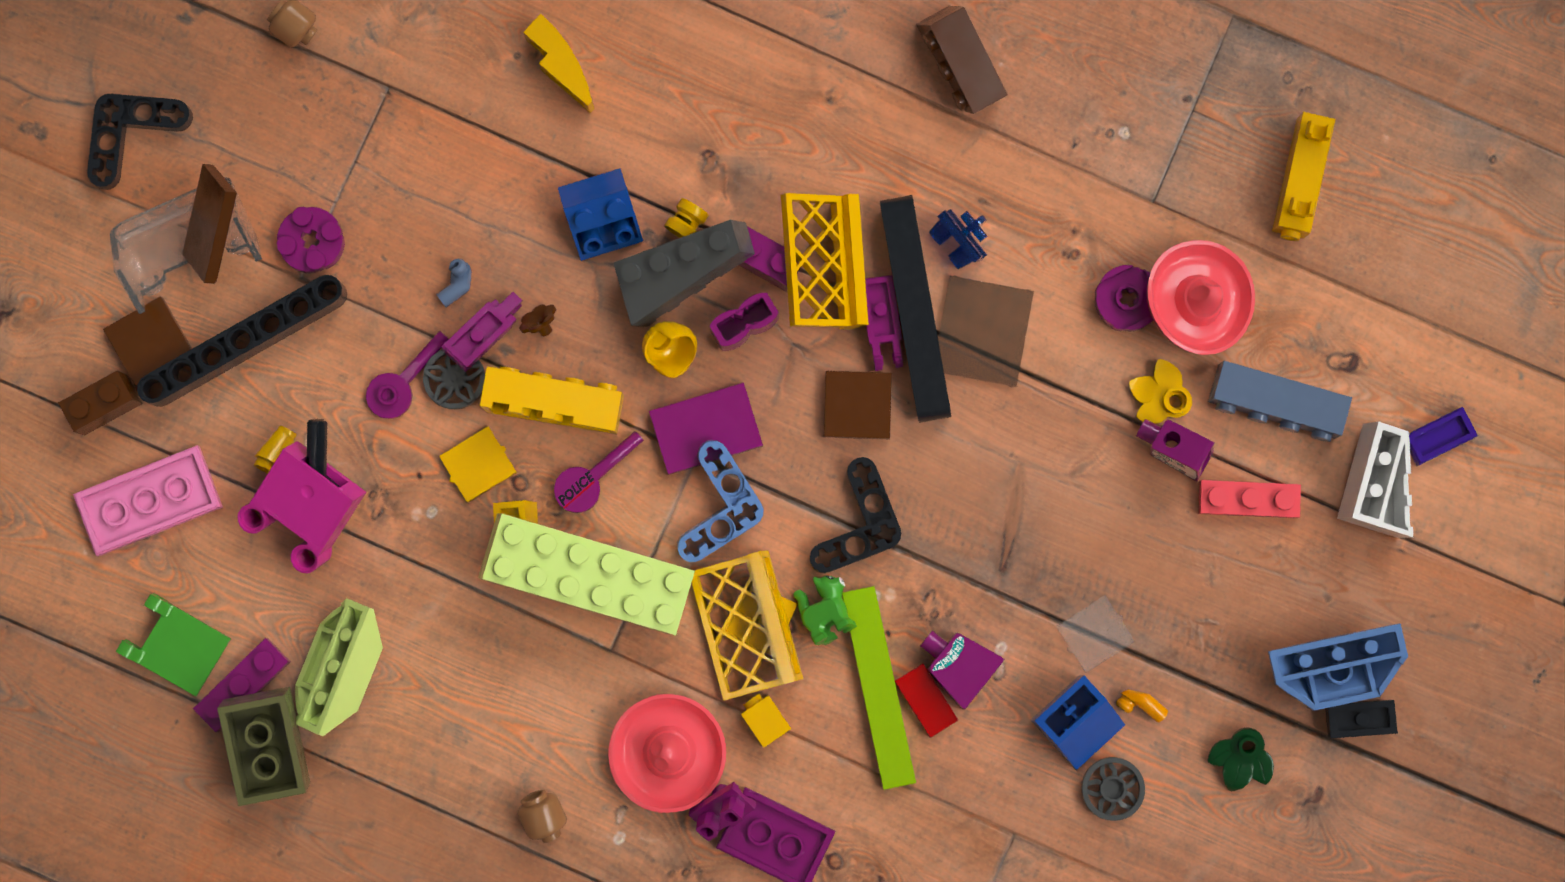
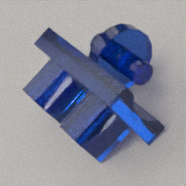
[929,209,988,269]

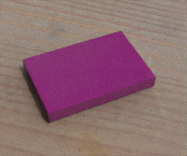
[649,382,763,475]
[716,787,836,882]

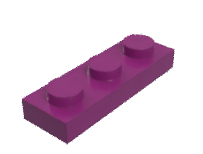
[193,638,291,733]

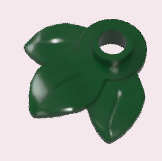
[1207,727,1274,791]

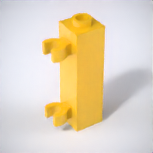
[1272,112,1336,241]

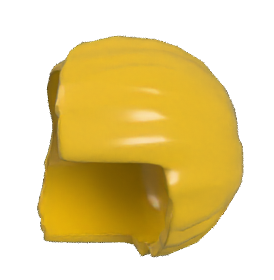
[642,321,697,378]

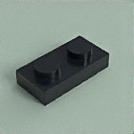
[1325,700,1398,739]

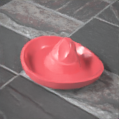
[1147,240,1255,355]
[608,694,726,813]

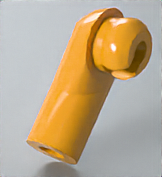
[1116,689,1168,722]

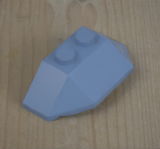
[1268,623,1408,711]

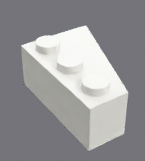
[1337,422,1413,538]

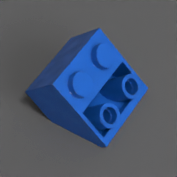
[558,168,643,261]
[1031,675,1125,770]

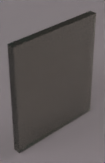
[938,275,1034,388]

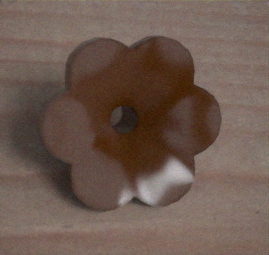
[519,304,556,337]

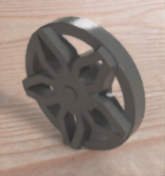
[423,350,485,409]
[1081,757,1145,821]

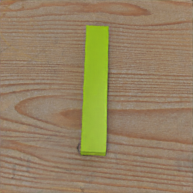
[842,586,916,790]

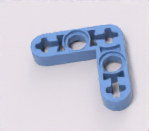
[677,440,764,562]

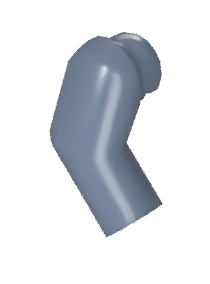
[436,258,472,307]

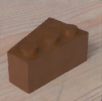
[916,6,1008,114]

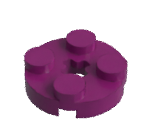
[277,207,345,274]
[1095,265,1153,332]

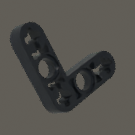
[87,94,193,190]
[809,457,901,573]

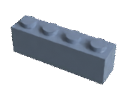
[1208,361,1352,442]

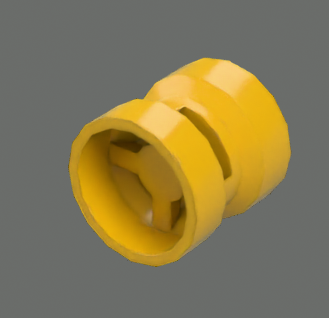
[664,198,709,238]

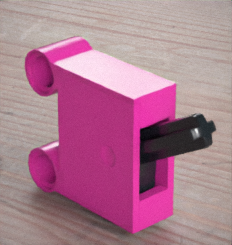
[237,419,366,573]

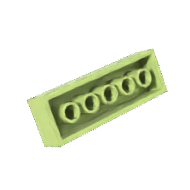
[478,513,695,635]

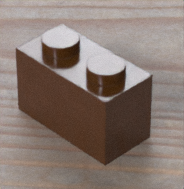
[58,371,143,436]

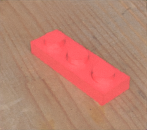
[1198,480,1301,518]

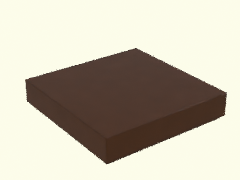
[103,296,192,386]
[824,371,892,440]

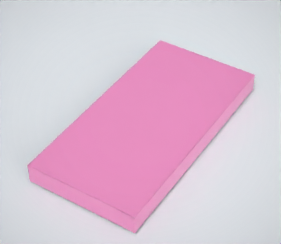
[73,445,223,556]

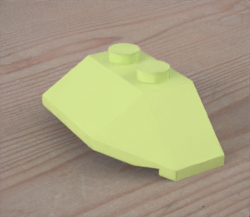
[295,598,383,736]

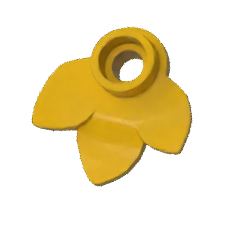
[1129,359,1192,424]

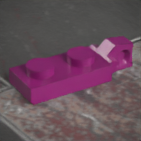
[442,292,523,372]

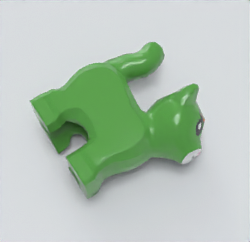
[793,575,857,646]

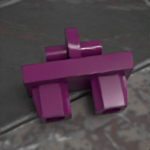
[689,782,757,841]

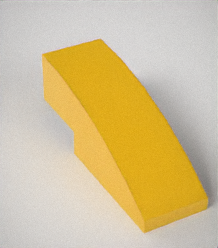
[523,13,595,113]

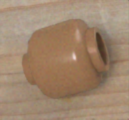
[267,0,317,48]
[517,790,567,843]

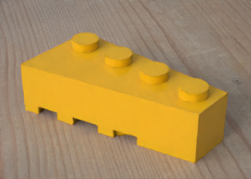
[480,366,624,434]

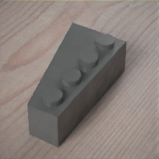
[613,220,755,327]

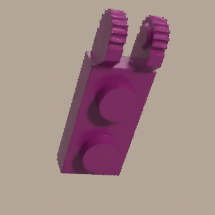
[865,275,903,371]

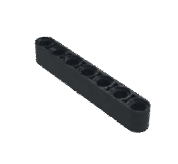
[880,195,952,423]
[137,275,347,407]

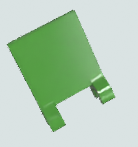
[116,593,231,696]

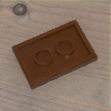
[182,164,237,284]

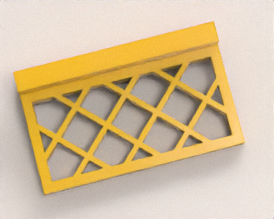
[781,193,869,330]
[692,550,803,701]

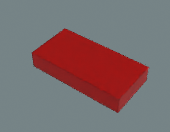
[895,663,958,738]

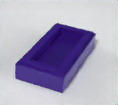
[1409,407,1478,466]

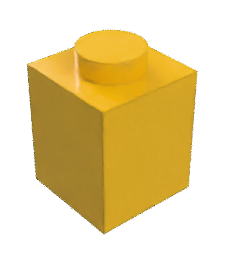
[741,693,791,748]

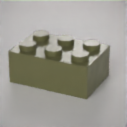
[217,687,311,806]

